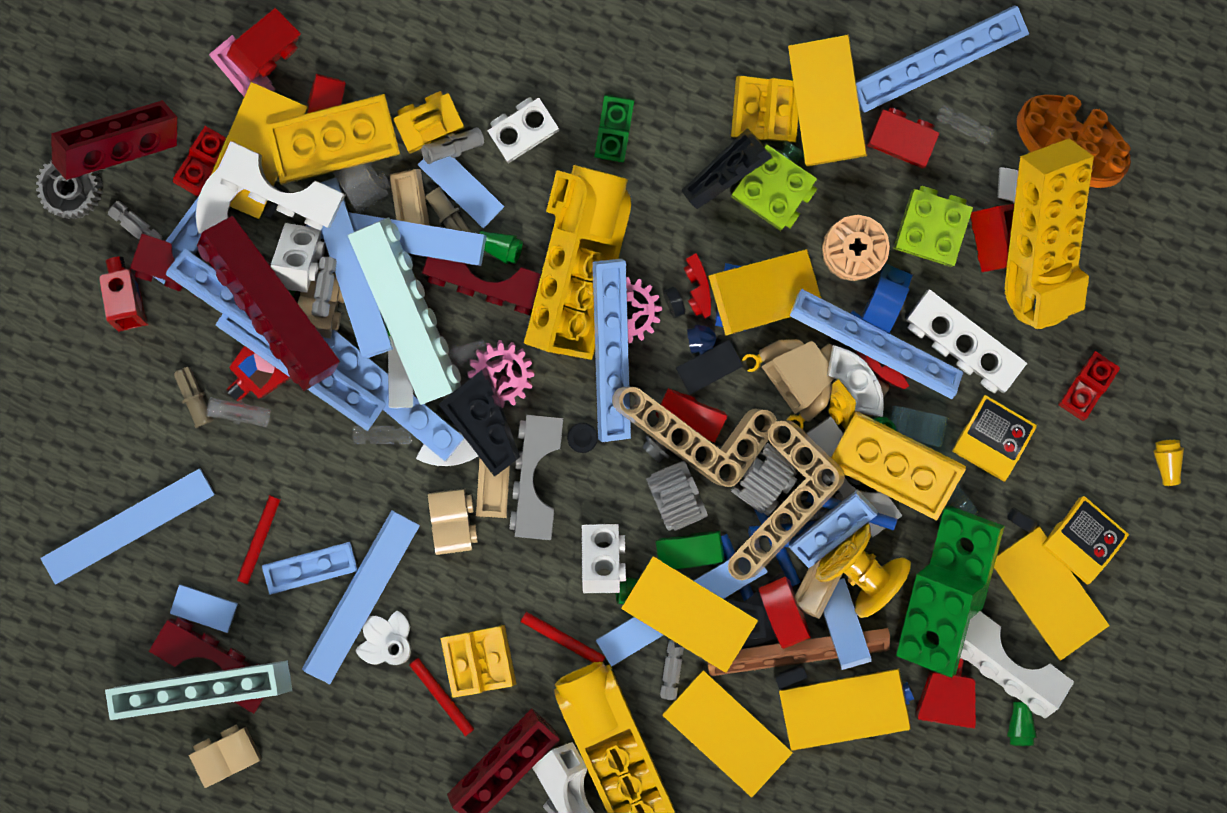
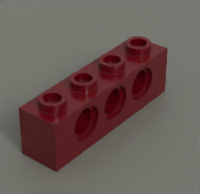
[51,100,177,180]
[447,708,560,813]

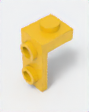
[828,379,873,430]

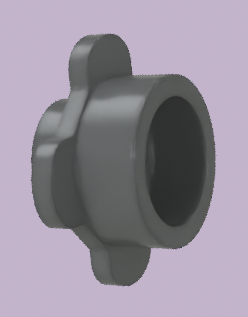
[642,436,670,463]

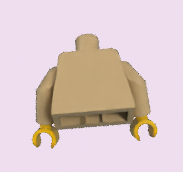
[742,340,835,430]

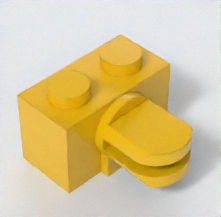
[393,91,465,154]

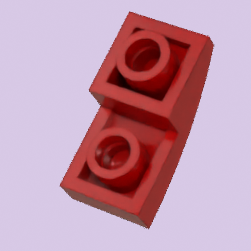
[306,74,346,114]
[173,126,226,197]
[683,253,711,319]
[852,349,910,389]
[1058,351,1120,421]
[656,388,727,442]
[758,577,811,649]

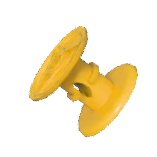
[815,523,911,618]

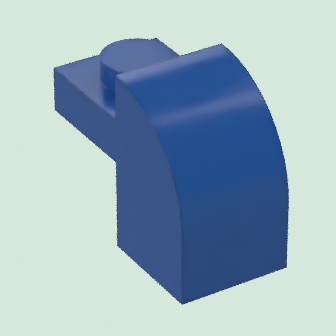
[861,263,913,333]

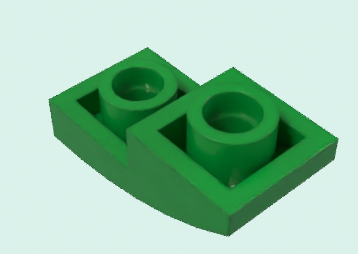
[594,94,635,162]
[655,531,725,569]

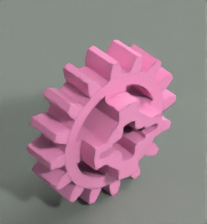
[626,277,662,344]
[467,340,534,408]

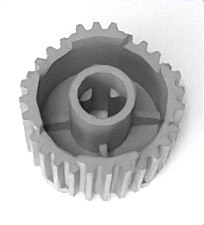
[36,160,103,219]
[731,443,798,516]
[646,461,708,531]

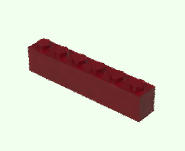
[197,216,340,391]

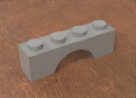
[510,415,564,540]
[801,416,902,537]

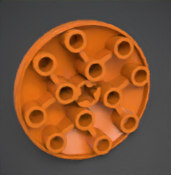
[1017,94,1131,188]

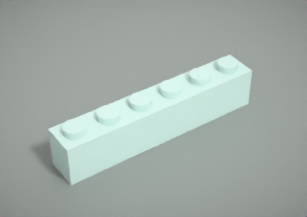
[348,217,461,405]
[105,660,292,720]

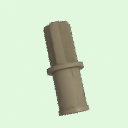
[425,187,472,233]
[174,367,214,428]

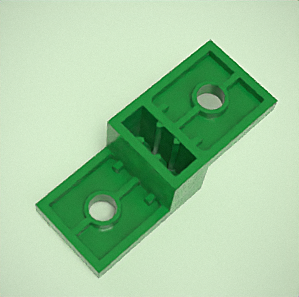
[896,505,1005,678]

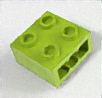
[731,144,818,231]
[893,186,973,267]

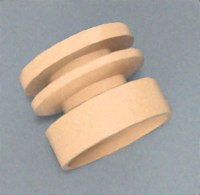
[822,215,890,281]

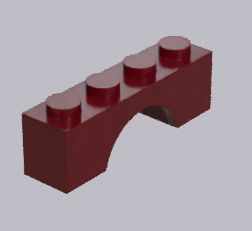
[130,234,199,298]
[422,257,541,316]
[149,616,265,714]

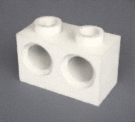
[487,97,559,163]
[271,223,326,293]
[582,524,626,593]

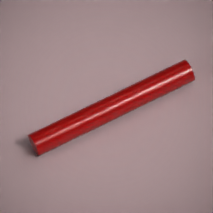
[237,495,281,584]
[520,611,605,663]
[409,658,474,736]

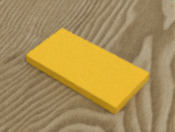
[788,35,867,166]
[211,82,308,219]
[265,94,400,185]
[708,249,821,335]
[831,411,966,521]
[994,526,1110,661]
[621,556,758,673]
[779,669,911,751]
[662,670,793,798]

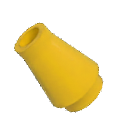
[1153,440,1184,486]

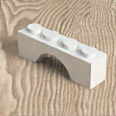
[215,141,346,231]
[960,611,1074,718]
[532,742,595,813]

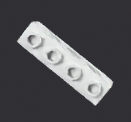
[905,289,1027,394]

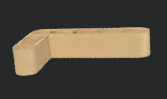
[612,386,777,487]
[728,420,845,580]

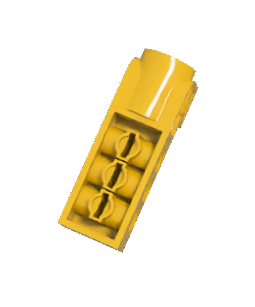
[1005,138,1094,329]
[524,165,631,360]
[554,662,676,813]

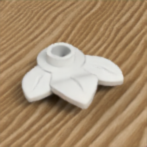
[356,611,411,665]

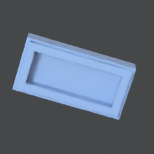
[170,584,238,633]

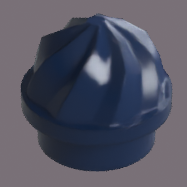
[687,324,716,355]

